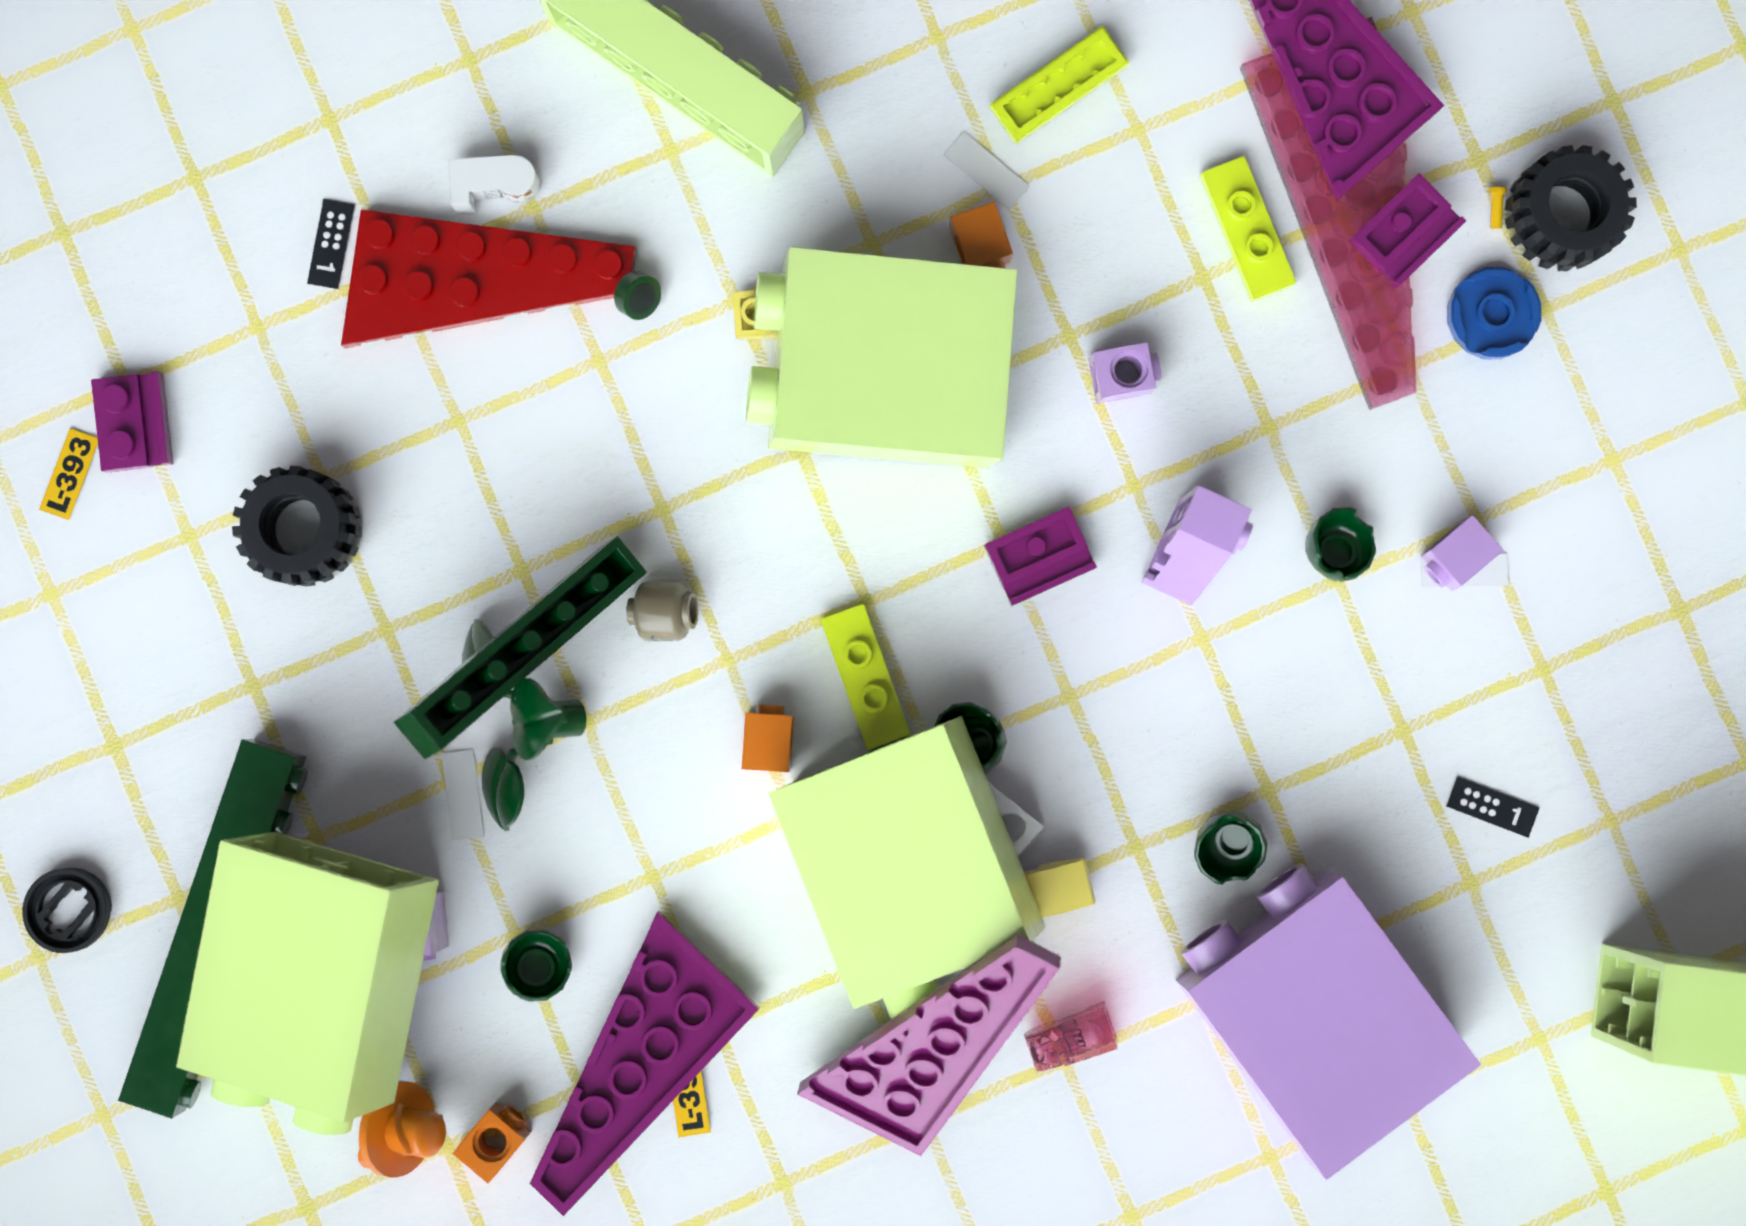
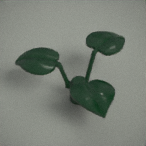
[462,619,587,831]

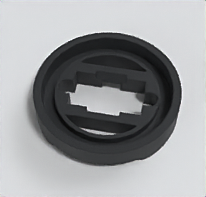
[22,868,112,953]

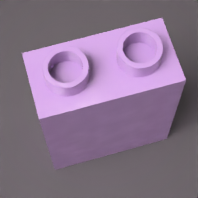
[1175,863,1481,1180]

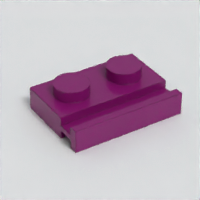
[1349,173,1466,289]
[91,371,173,473]
[984,507,1097,607]

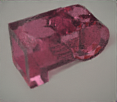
[1023,1001,1118,1071]

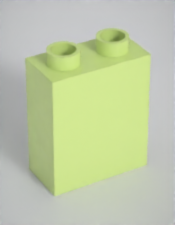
[746,247,1017,468]
[768,716,1046,1019]
[176,832,439,1135]
[1591,944,1746,1076]

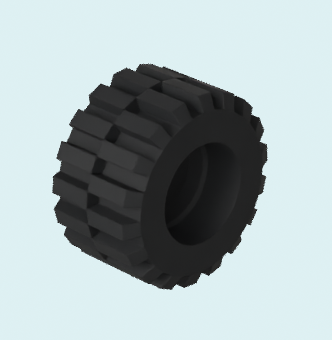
[1505,145,1637,271]
[232,466,362,587]

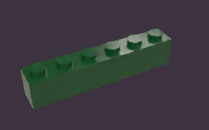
[393,536,647,759]

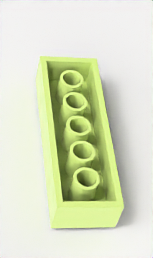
[540,0,805,177]

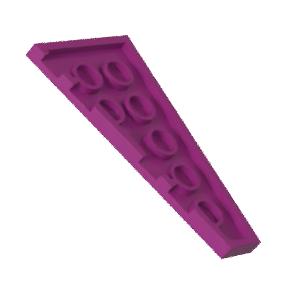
[529,911,760,1216]

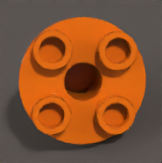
[358,1080,446,1178]

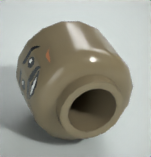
[626,580,698,641]

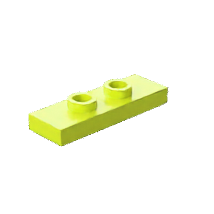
[989,25,1129,145]
[1200,156,1297,303]
[820,603,911,750]

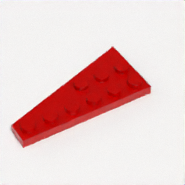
[341,209,637,348]

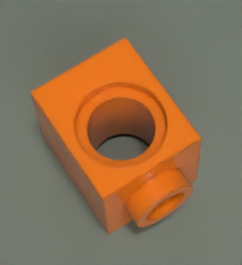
[949,202,1013,268]
[741,704,794,772]
[452,1102,532,1184]

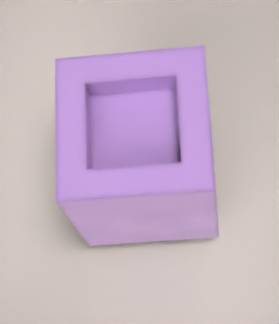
[1088,342,1161,404]
[1421,515,1504,591]

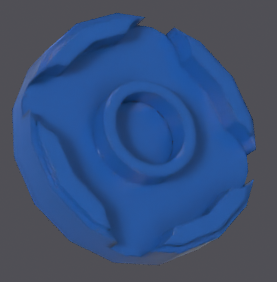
[1447,267,1541,359]

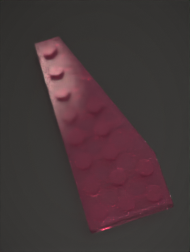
[1240,17,1416,411]

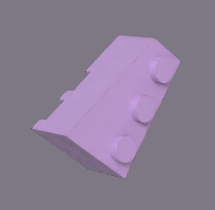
[1141,485,1253,605]

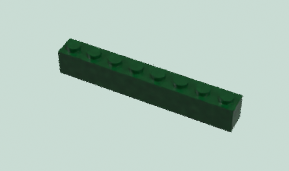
[118,739,308,1119]

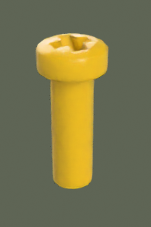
[1488,186,1507,229]

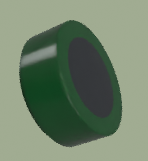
[614,271,661,320]

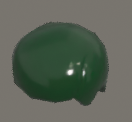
[1305,507,1376,582]
[934,702,1007,774]
[1194,811,1268,885]
[500,929,572,1002]

